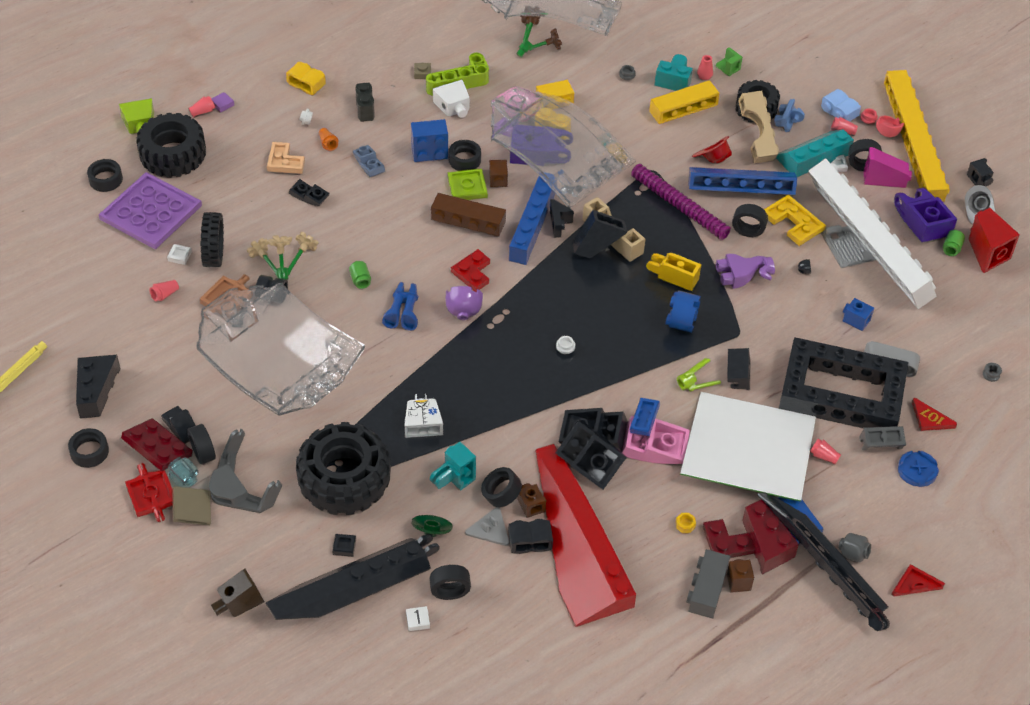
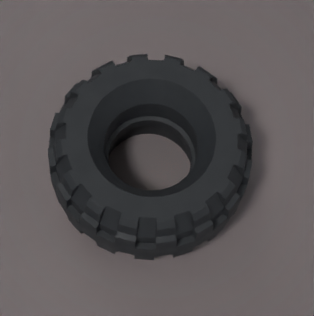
[296,422,391,515]

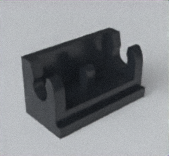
[727,348,751,390]

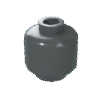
[839,533,871,562]

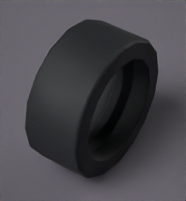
[848,139,882,171]
[449,140,481,171]
[87,159,123,192]
[732,204,768,238]
[187,424,216,465]
[68,428,109,468]
[481,467,522,508]
[430,564,471,600]

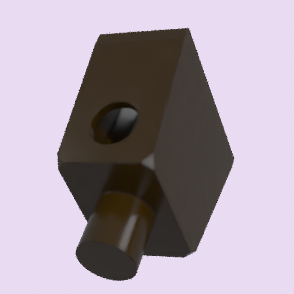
[211,569,265,617]

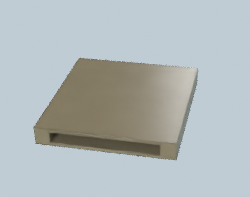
[173,486,211,526]

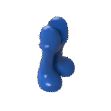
[382,282,419,331]

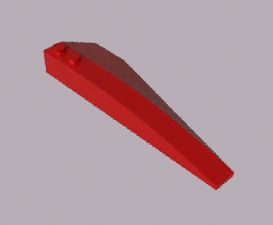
[535,444,636,627]

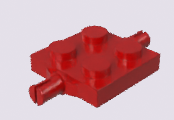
[125,463,173,522]

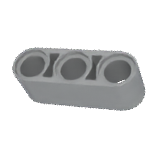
[864,341,920,377]

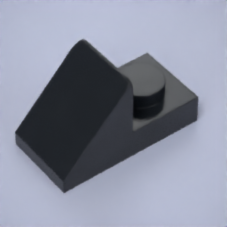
[550,199,574,238]
[161,406,196,444]

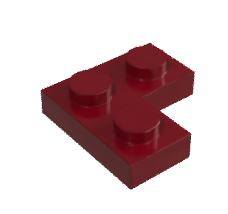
[703,519,755,558]

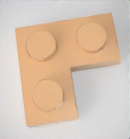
[267,142,305,174]

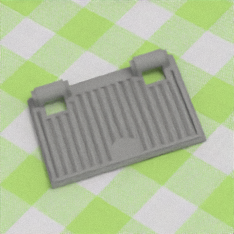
[821,218,882,268]

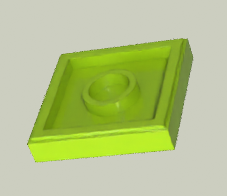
[447,169,488,200]

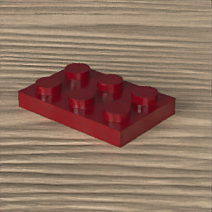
[121,418,193,472]

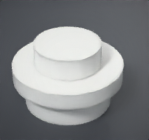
[299,108,313,125]
[556,336,575,354]

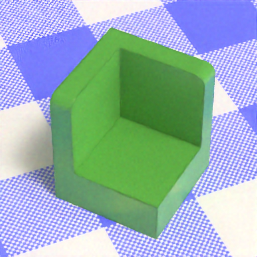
[716,47,743,76]

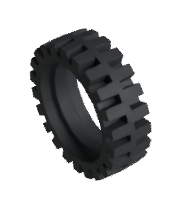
[200,212,224,267]

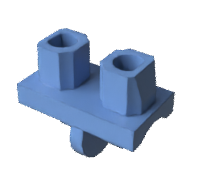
[774,99,805,132]

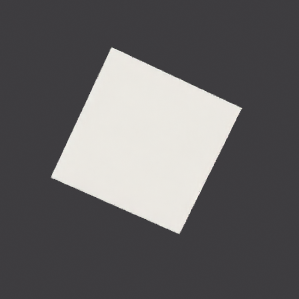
[680,392,816,502]

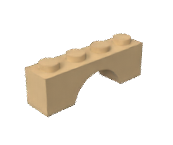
[738,91,779,164]
[582,197,645,262]

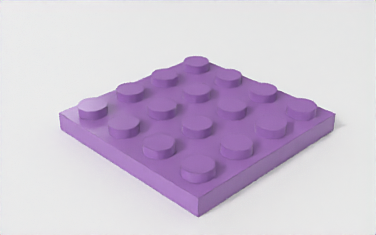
[98,172,202,249]

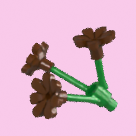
[516,6,562,57]

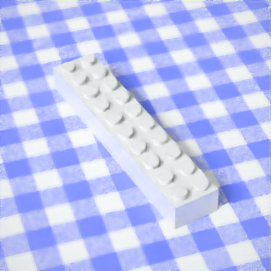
[809,159,937,309]

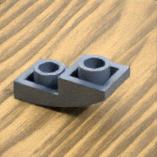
[353,145,385,177]

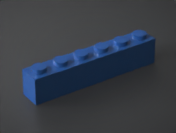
[688,167,797,195]
[509,172,558,265]

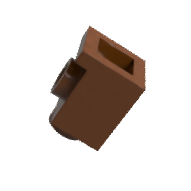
[517,483,546,518]

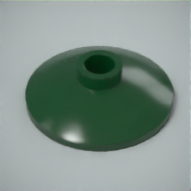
[411,515,453,537]

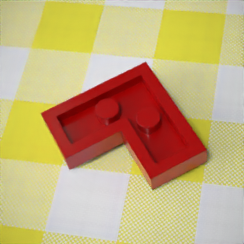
[451,249,490,292]

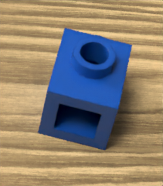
[843,298,874,331]

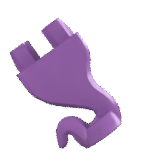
[716,254,775,289]

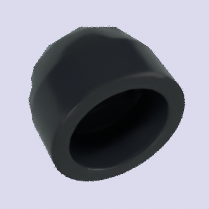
[798,259,811,274]

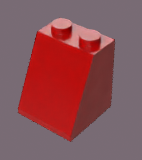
[968,207,1020,273]

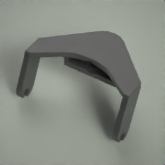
[209,429,282,513]

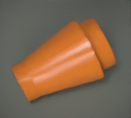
[319,128,338,151]

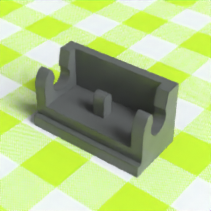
[859,426,906,450]

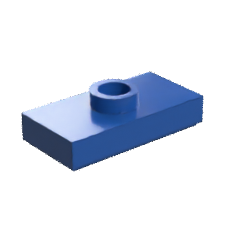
[630,398,660,436]

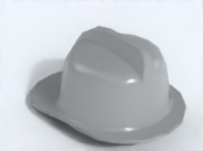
[965,185,995,225]

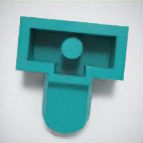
[654,54,693,91]
[430,442,476,491]

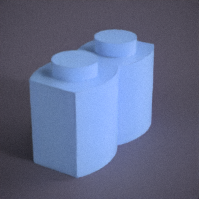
[821,89,861,122]

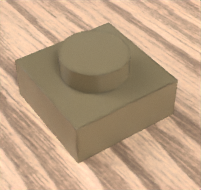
[414,63,431,79]

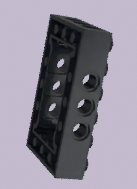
[779,337,909,429]

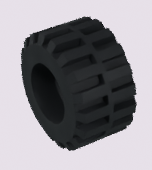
[735,80,780,124]

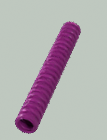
[631,163,731,240]

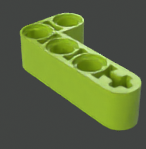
[426,52,489,96]

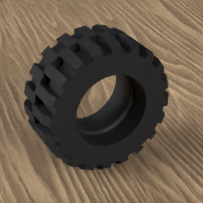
[136,113,206,178]

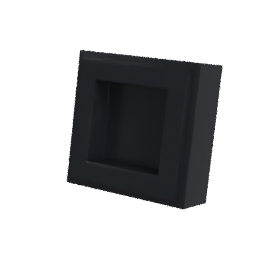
[332,534,356,557]

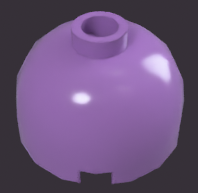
[445,286,483,320]

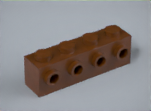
[431,193,506,237]

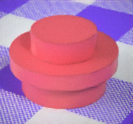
[860,108,878,124]

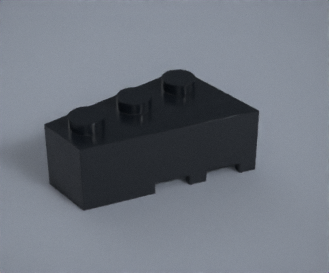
[76,354,121,419]

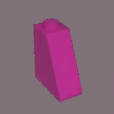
[863,147,912,188]

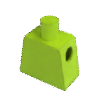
[119,98,154,134]

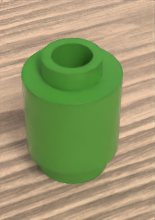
[943,230,965,256]
[349,261,371,289]

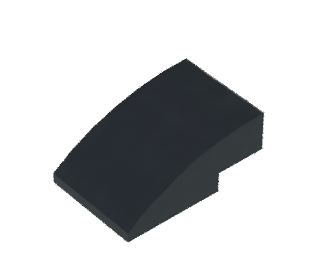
[559,408,628,452]
[555,419,627,490]

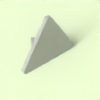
[465,507,509,546]

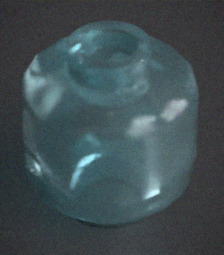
[168,457,199,487]

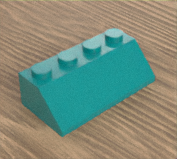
[776,129,854,177]

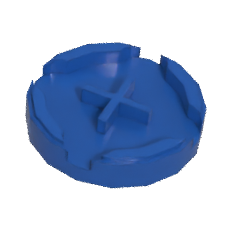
[898,451,939,487]

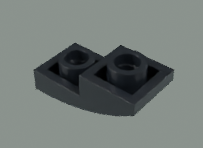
[289,179,330,206]

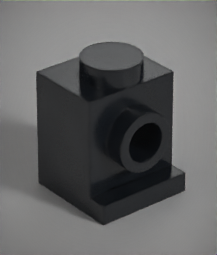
[967,158,994,186]

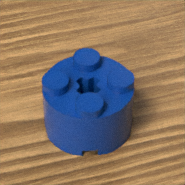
[666,291,701,333]

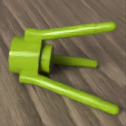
[676,358,721,392]

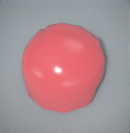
[876,115,904,138]

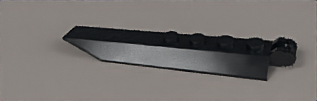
[757,493,890,631]
[266,534,440,620]

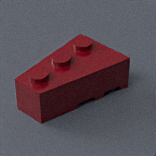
[742,499,799,575]

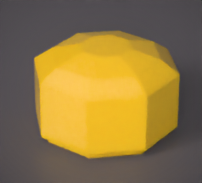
[675,513,696,533]

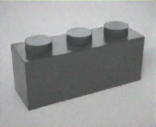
[686,549,730,619]

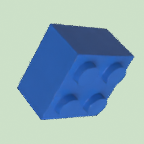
[411,119,448,162]

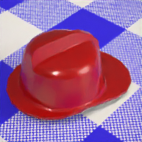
[692,136,732,163]

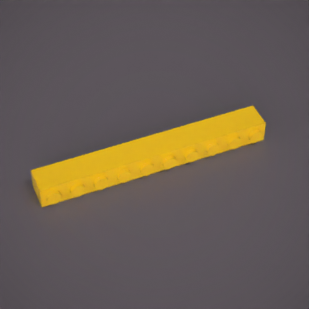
[884,70,950,202]

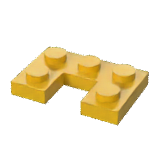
[764,195,826,246]

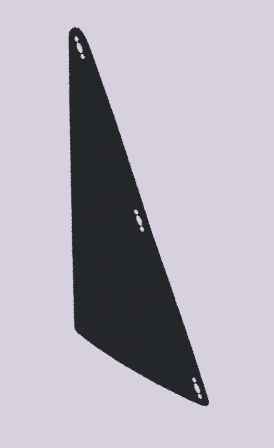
[326,170,740,473]

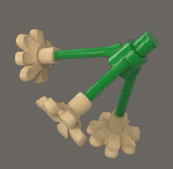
[247,232,319,280]

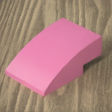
[622,416,690,464]

